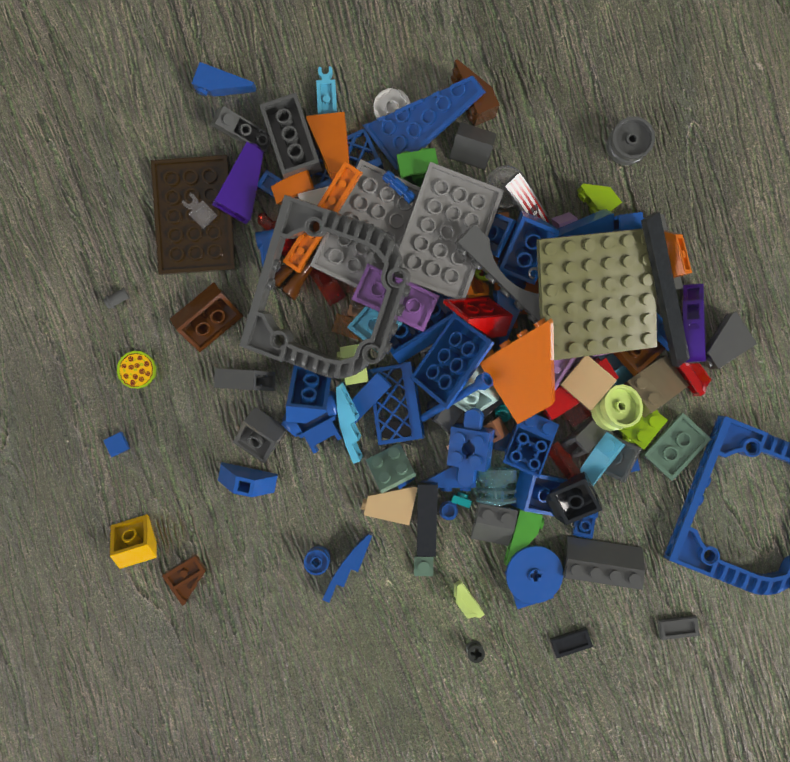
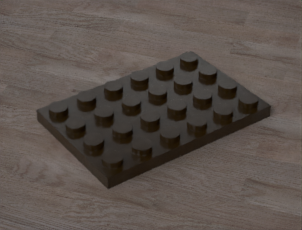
[151,155,236,275]

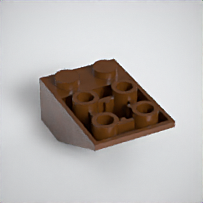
[451,59,500,126]

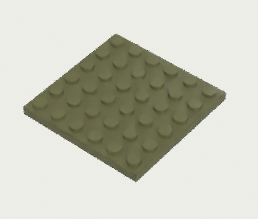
[536,228,657,360]

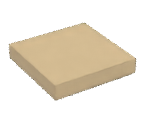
[560,356,617,411]

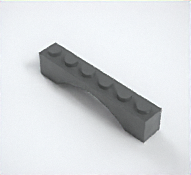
[455,224,540,324]

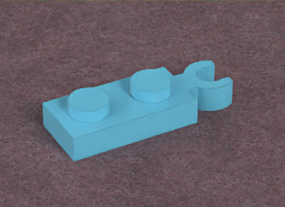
[316,66,337,114]

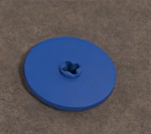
[506,545,563,604]

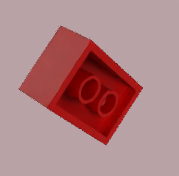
[443,297,513,338]

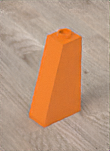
[306,112,350,181]

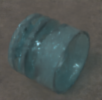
[476,467,517,506]

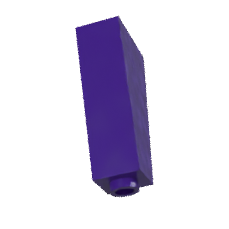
[212,142,264,224]

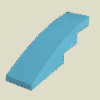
[336,382,363,464]

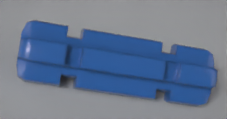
[382,170,416,204]

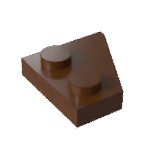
[162,554,206,606]

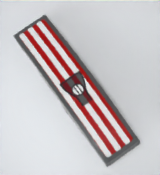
[502,172,553,226]

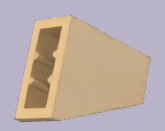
[361,485,418,525]

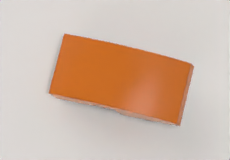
[271,170,314,205]

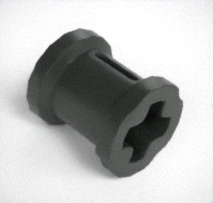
[466,640,485,663]

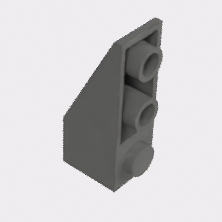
[210,106,271,153]

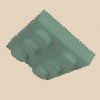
[642,413,711,481]

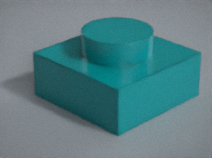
[450,491,472,508]

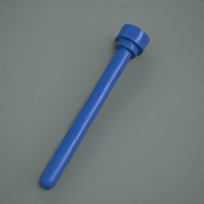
[420,372,493,422]

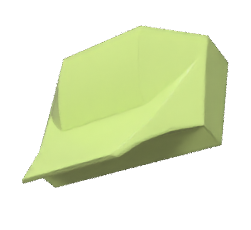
[454,580,485,619]

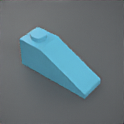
[576,432,625,486]

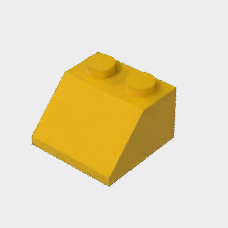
[110,514,157,569]

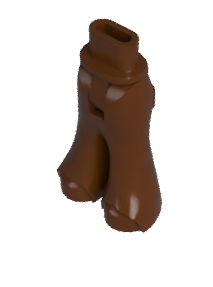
[274,240,322,301]

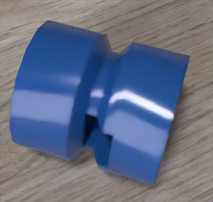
[304,545,331,575]

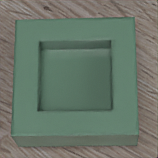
[414,555,434,576]

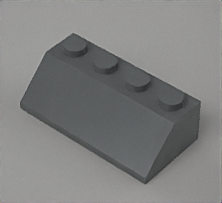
[562,536,645,590]

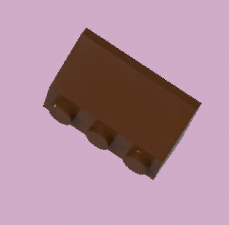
[170,282,243,352]

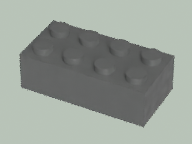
[260,92,323,179]

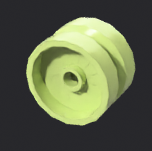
[591,384,643,431]

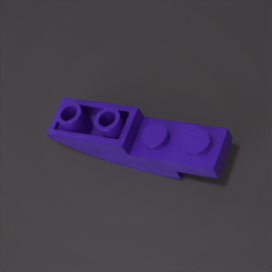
[683,284,706,362]

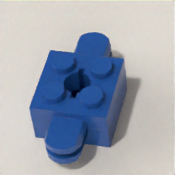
[447,408,495,487]

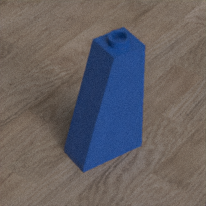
[558,209,614,237]

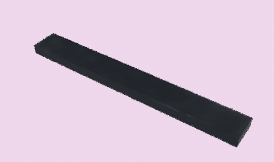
[641,212,690,367]

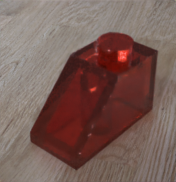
[310,268,346,306]

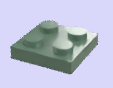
[366,442,416,493]

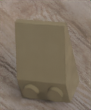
[624,355,689,417]

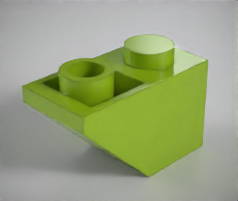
[577,184,622,214]

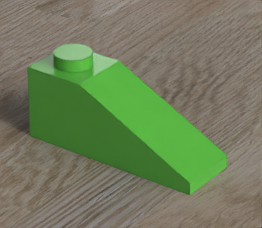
[504,508,544,566]

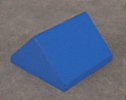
[488,213,516,258]

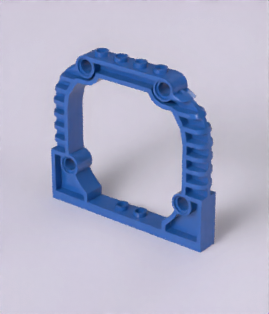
[663,416,790,595]

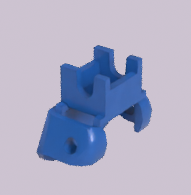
[281,391,343,454]

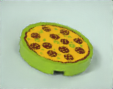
[117,351,157,389]

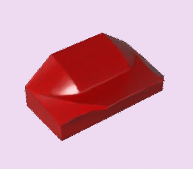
[676,362,711,397]

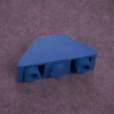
[218,462,278,497]

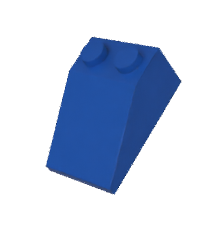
[511,470,568,517]

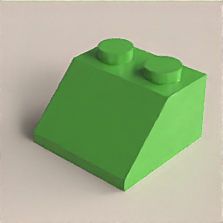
[397,148,438,188]

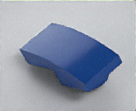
[572,512,598,539]

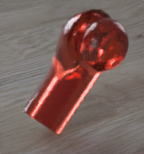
[257,213,277,230]

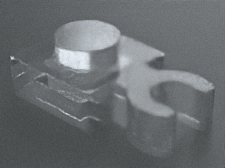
[182,193,217,229]

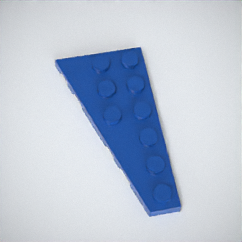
[363,76,486,170]

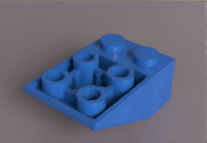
[503,414,559,478]

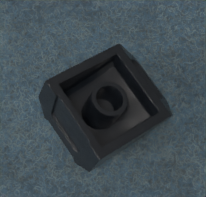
[545,472,602,525]

